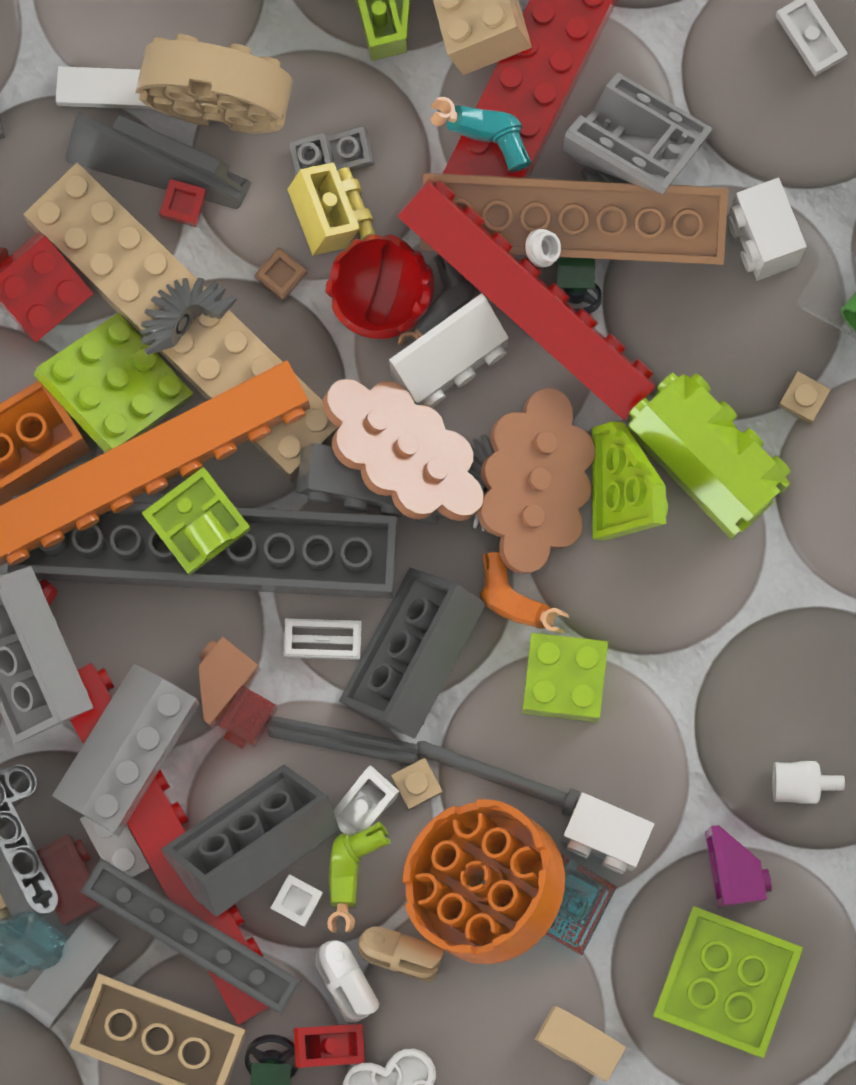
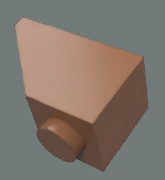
[198,636,261,729]

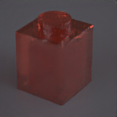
[219,685,278,749]

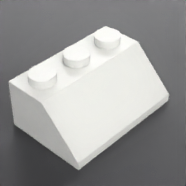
[389,293,509,408]

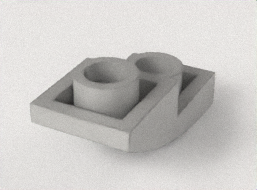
[289,126,375,175]

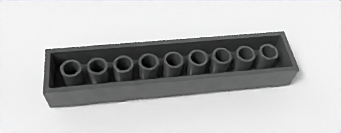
[7,496,397,599]

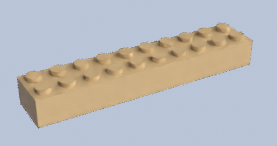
[23,163,338,483]

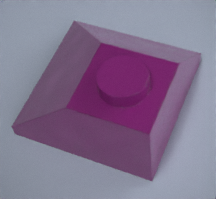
[705,825,772,908]

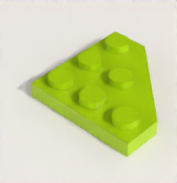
[592,421,668,541]

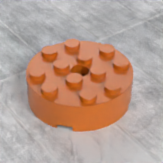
[402,799,565,964]

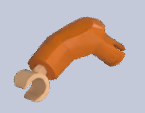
[479,552,569,634]

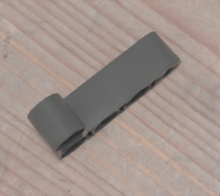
[0,764,58,926]

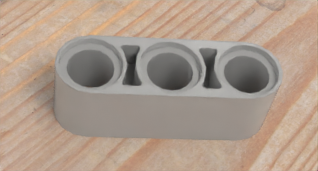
[19,916,120,1029]

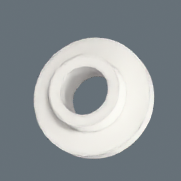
[525,229,561,268]

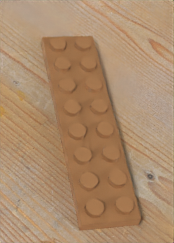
[420,173,729,265]

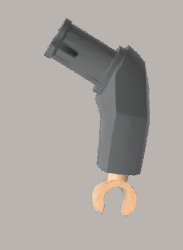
[398,254,474,347]

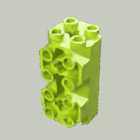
[627,372,791,540]

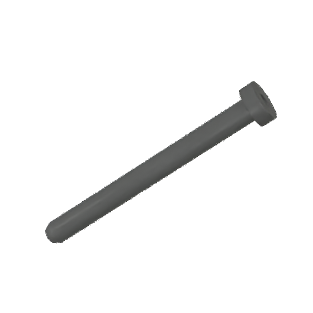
[416,741,580,817]

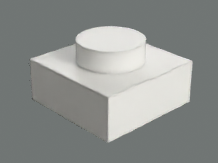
[271,874,323,927]

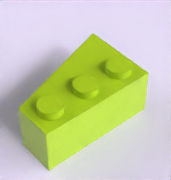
[355,0,411,61]

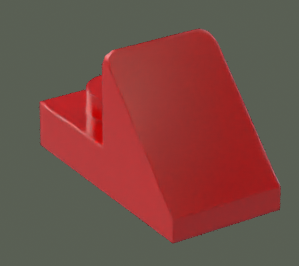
[293,1024,365,1068]

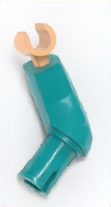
[430,97,532,173]

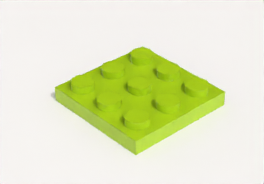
[34,312,194,452]
[652,906,803,1058]

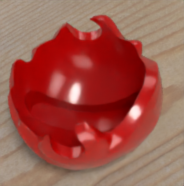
[325,234,435,339]

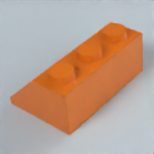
[0,380,91,506]

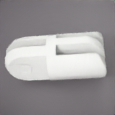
[314,940,380,1024]

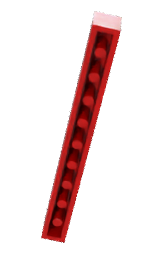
[70,662,270,1025]

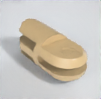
[358,926,443,982]

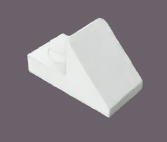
[333,765,399,836]

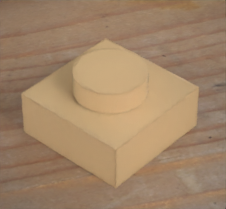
[778,371,831,424]
[391,758,443,810]

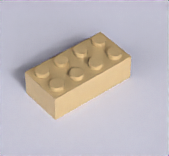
[433,0,532,75]
[69,974,248,1085]

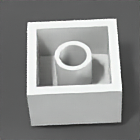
[727,177,807,281]
[561,792,655,875]

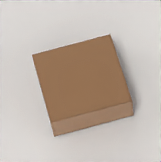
[254,247,308,302]

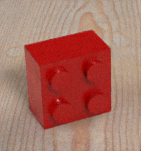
[0,232,94,342]

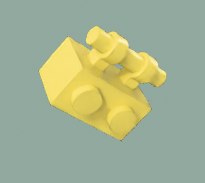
[287,162,375,256]

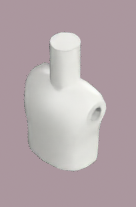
[772,761,845,804]

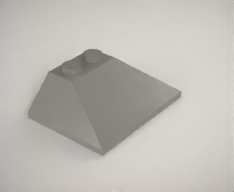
[562,72,713,195]

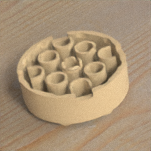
[135,34,293,134]

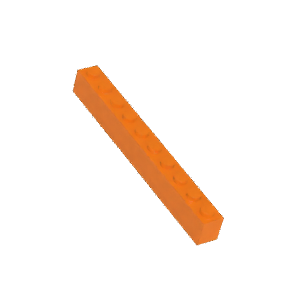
[0,360,310,566]

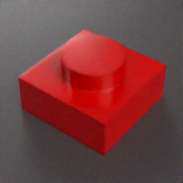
[159,179,207,227]

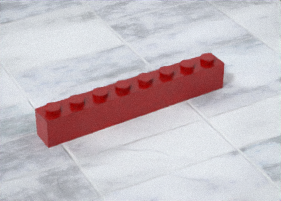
[397,179,655,421]

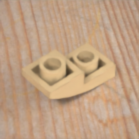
[534,1006,626,1081]

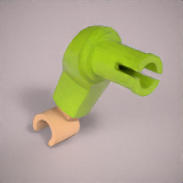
[327,821,391,933]

